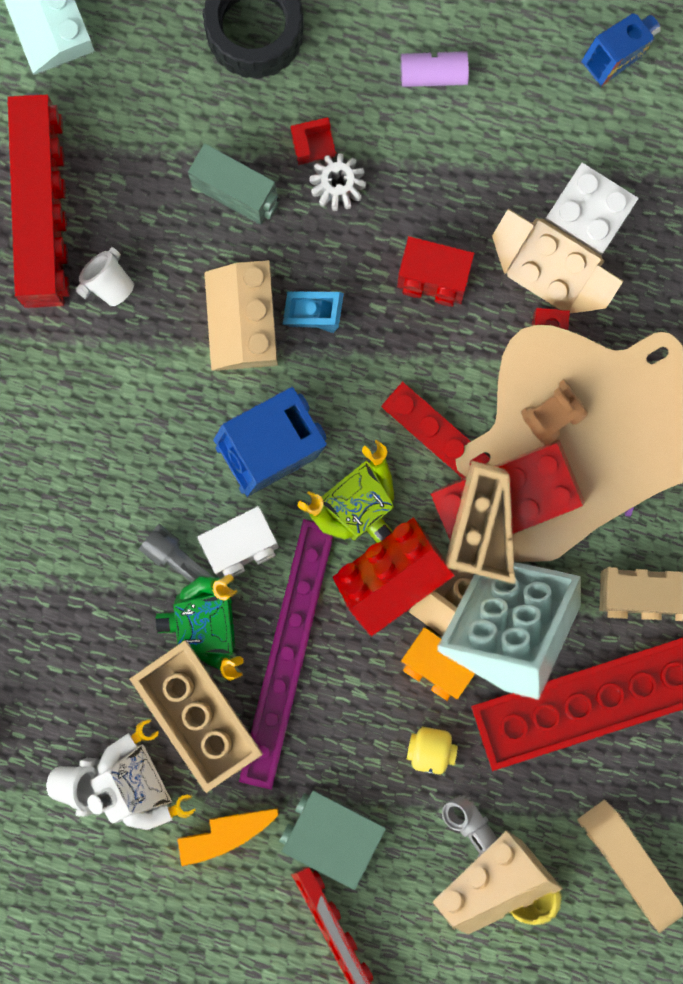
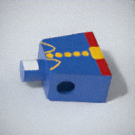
[582,13,661,86]

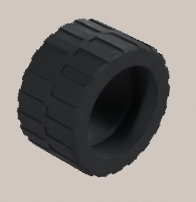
[203,0,304,79]

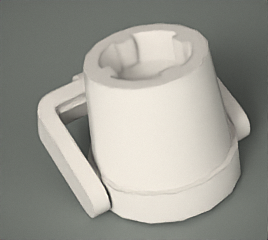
[76,247,134,306]
[46,758,100,816]

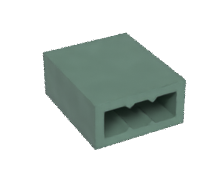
[188,143,279,225]
[279,789,386,890]

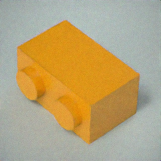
[400,627,475,701]

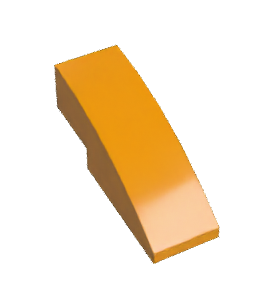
[177,808,279,866]

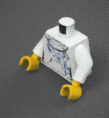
[88,720,196,830]

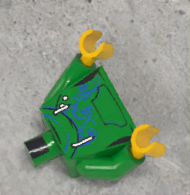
[156,574,244,680]

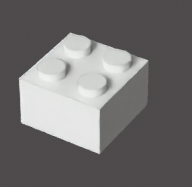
[545,163,638,256]
[197,506,279,578]

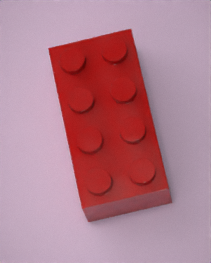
[431,440,585,540]

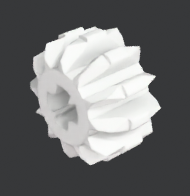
[310,153,366,211]

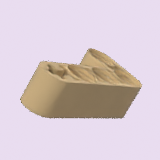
[577,800,683,933]

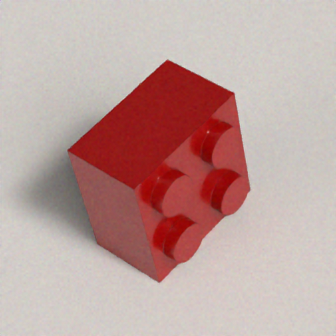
[397,236,474,306]

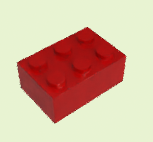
[332,517,454,637]

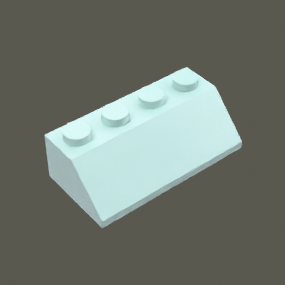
[5,0,95,75]

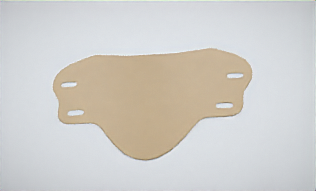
[456,325,683,562]

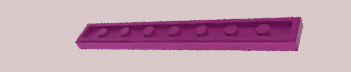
[239,519,334,790]

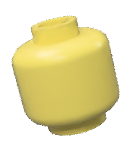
[407,727,458,775]

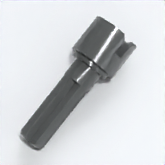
[138,523,213,582]

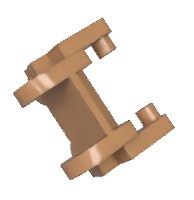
[521,380,588,445]

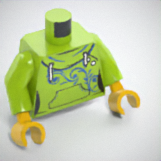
[298,440,395,543]

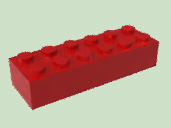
[7,94,70,308]

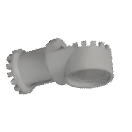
[442,795,498,857]

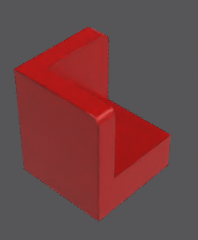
[290,118,336,165]

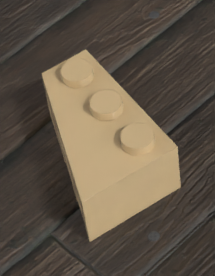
[445,461,515,584]
[599,567,683,622]
[433,831,563,934]

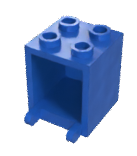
[213,386,327,497]

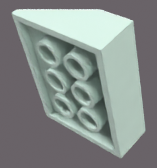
[438,562,581,699]

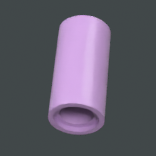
[401,51,469,87]

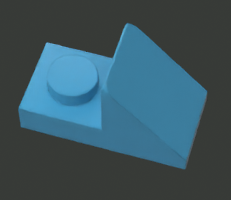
[283,292,344,333]

